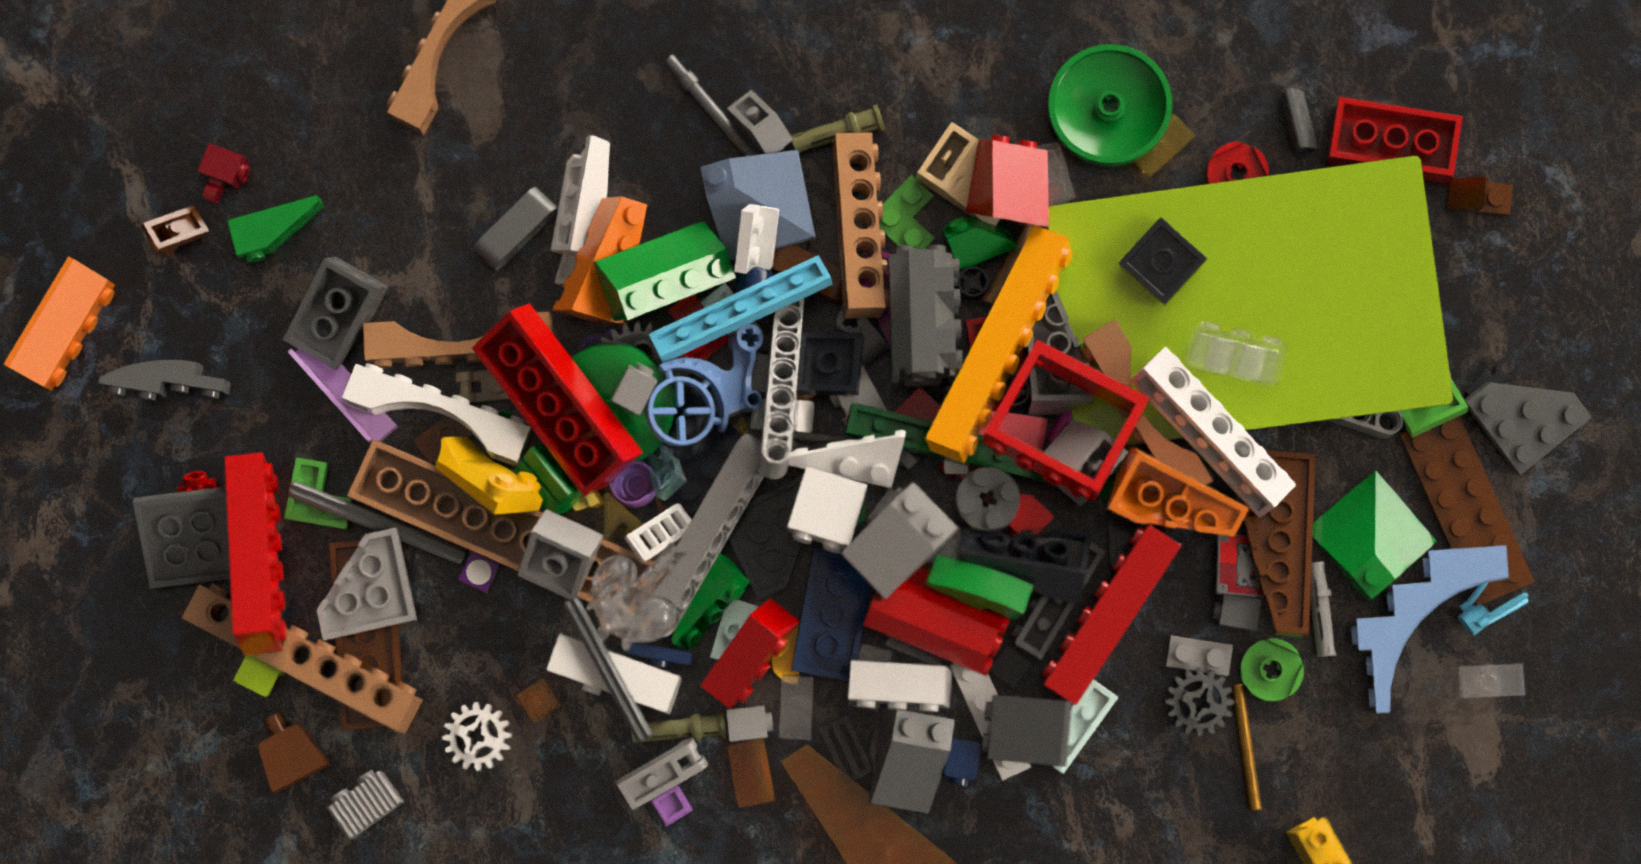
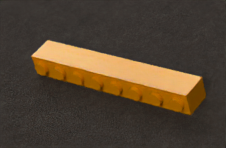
[925,225,1073,464]

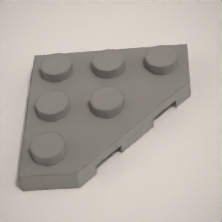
[317,527,417,641]

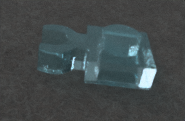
[648,443,686,501]

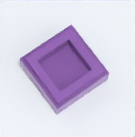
[650,785,693,827]

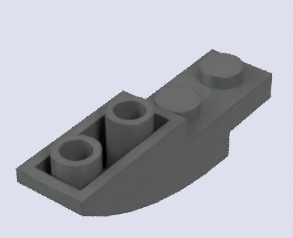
[98,360,231,401]

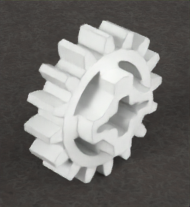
[442,702,512,771]

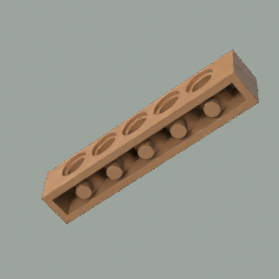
[831,133,890,319]

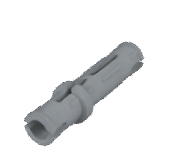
[1310,562,1337,657]

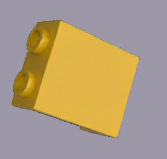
[1286,817,1351,864]

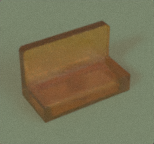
[727,738,776,807]

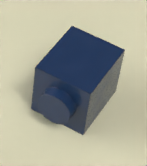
[943,738,982,786]

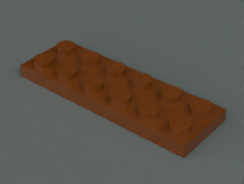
[1398,416,1535,606]
[329,540,403,731]

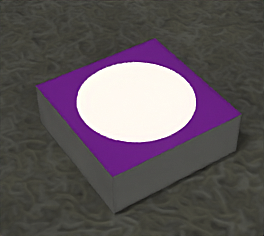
[458,552,501,594]

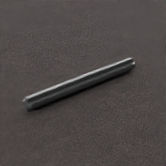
[288,481,466,564]

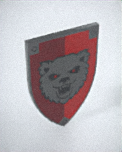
[1216,534,1264,598]

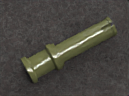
[790,104,885,153]
[632,710,728,743]

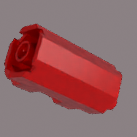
[863,567,1010,676]

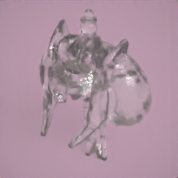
[586,542,687,651]

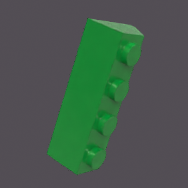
[593,221,736,321]

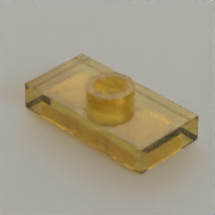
[1134,113,1196,179]

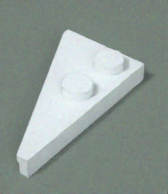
[788,430,906,488]

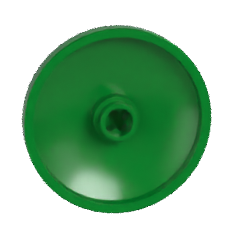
[1048,44,1172,166]
[571,342,675,462]

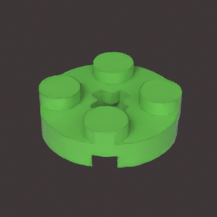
[1239,638,1304,702]

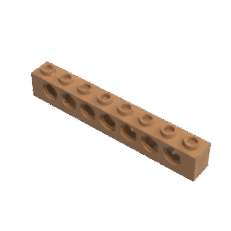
[182,583,423,733]

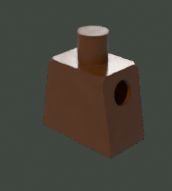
[258,713,331,793]

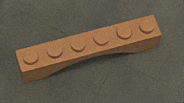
[387,0,496,135]
[363,312,553,369]
[1081,319,1213,485]

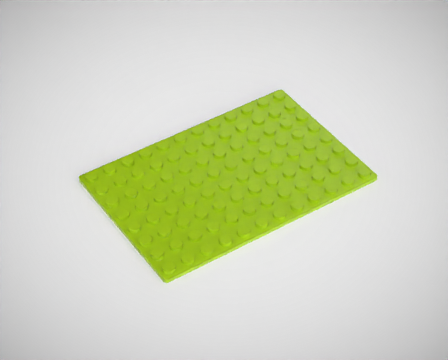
[1048,156,1453,445]

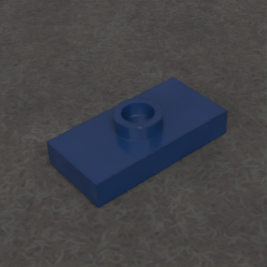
[628,642,694,668]

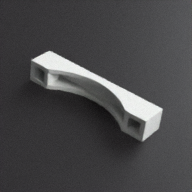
[342,363,533,467]

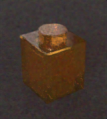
[516,678,563,723]

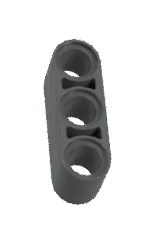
[473,187,558,271]

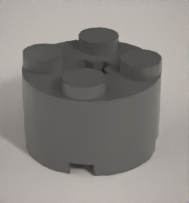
[955,467,1020,532]

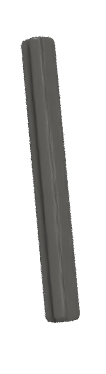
[564,598,652,742]

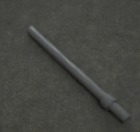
[664,55,759,157]

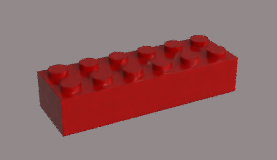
[472,303,643,497]
[225,452,287,655]
[1041,525,1181,705]

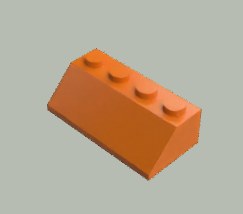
[4,256,115,391]

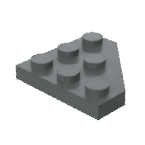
[1464,382,1592,475]

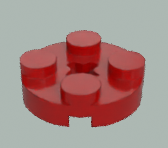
[1206,142,1269,184]

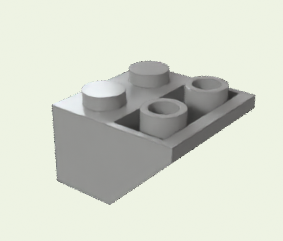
[1044,419,1129,506]

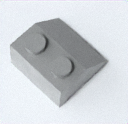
[518,509,603,600]

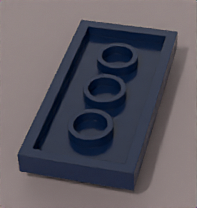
[790,547,871,682]

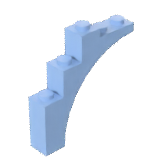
[1351,546,1509,714]

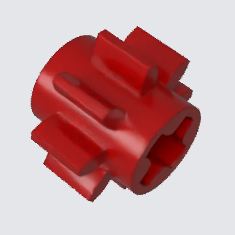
[177,471,217,492]

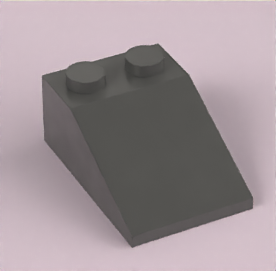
[283,257,388,370]
[868,709,955,813]

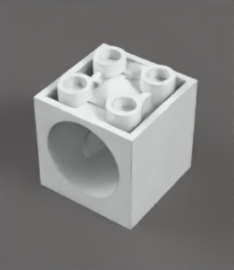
[788,466,867,554]

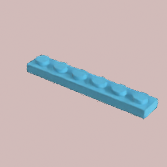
[649,255,833,363]

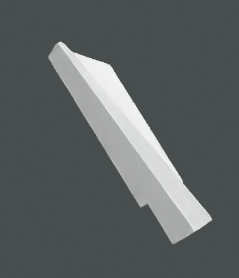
[551,135,610,286]

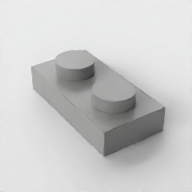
[1165,635,1233,677]

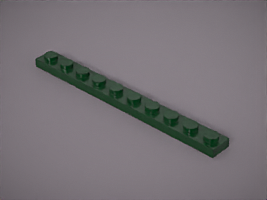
[844,402,1119,501]

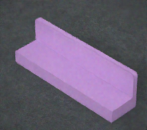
[288,349,398,444]

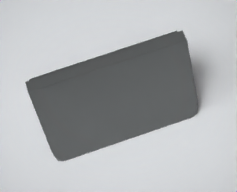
[1281,88,1317,154]

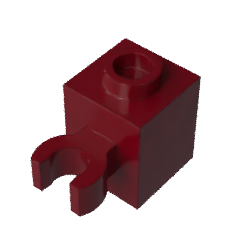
[197,143,250,205]

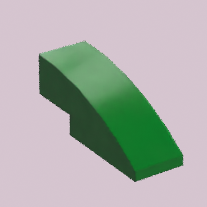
[925,555,1033,620]

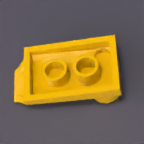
[435,436,543,514]

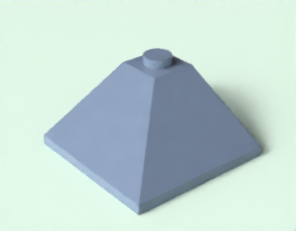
[701,150,816,262]

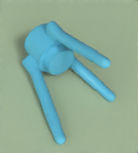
[1458,582,1528,636]

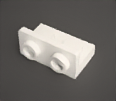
[734,204,779,274]

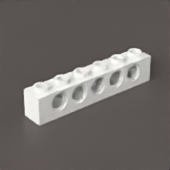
[1130,347,1296,518]

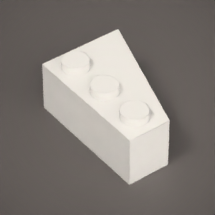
[848,661,953,712]

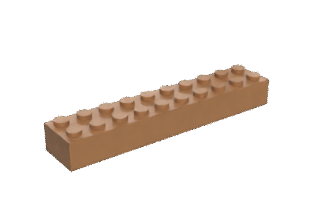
[347,439,662,624]

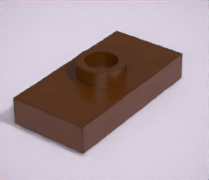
[413,416,475,465]

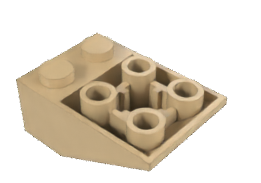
[916,122,1001,226]

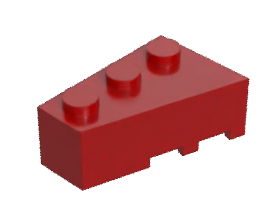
[700,598,800,709]

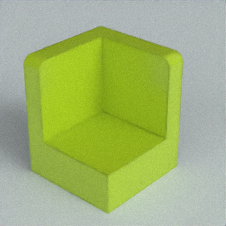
[233,655,285,697]

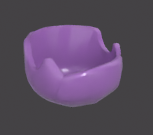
[609,462,659,508]

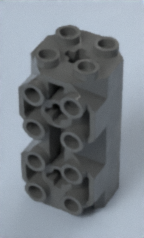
[889,245,962,387]

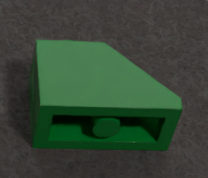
[942,216,1017,271]

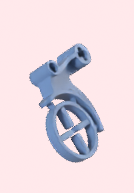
[645,324,763,447]

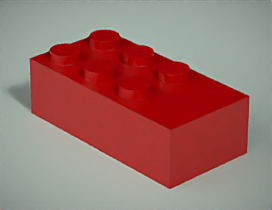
[1326,97,1463,184]

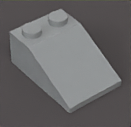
[841,482,958,600]

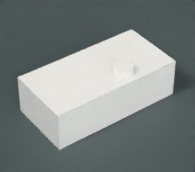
[547,634,683,714]

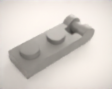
[616,737,708,810]

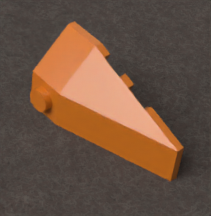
[1107,446,1249,536]

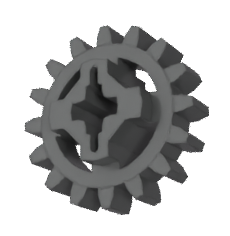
[1164,667,1234,736]

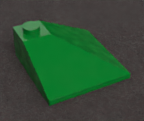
[1312,470,1437,602]

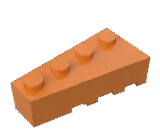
[552,196,647,325]

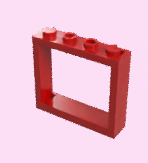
[982,339,1150,502]

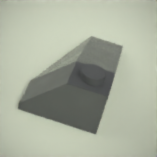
[1024,291,1095,416]

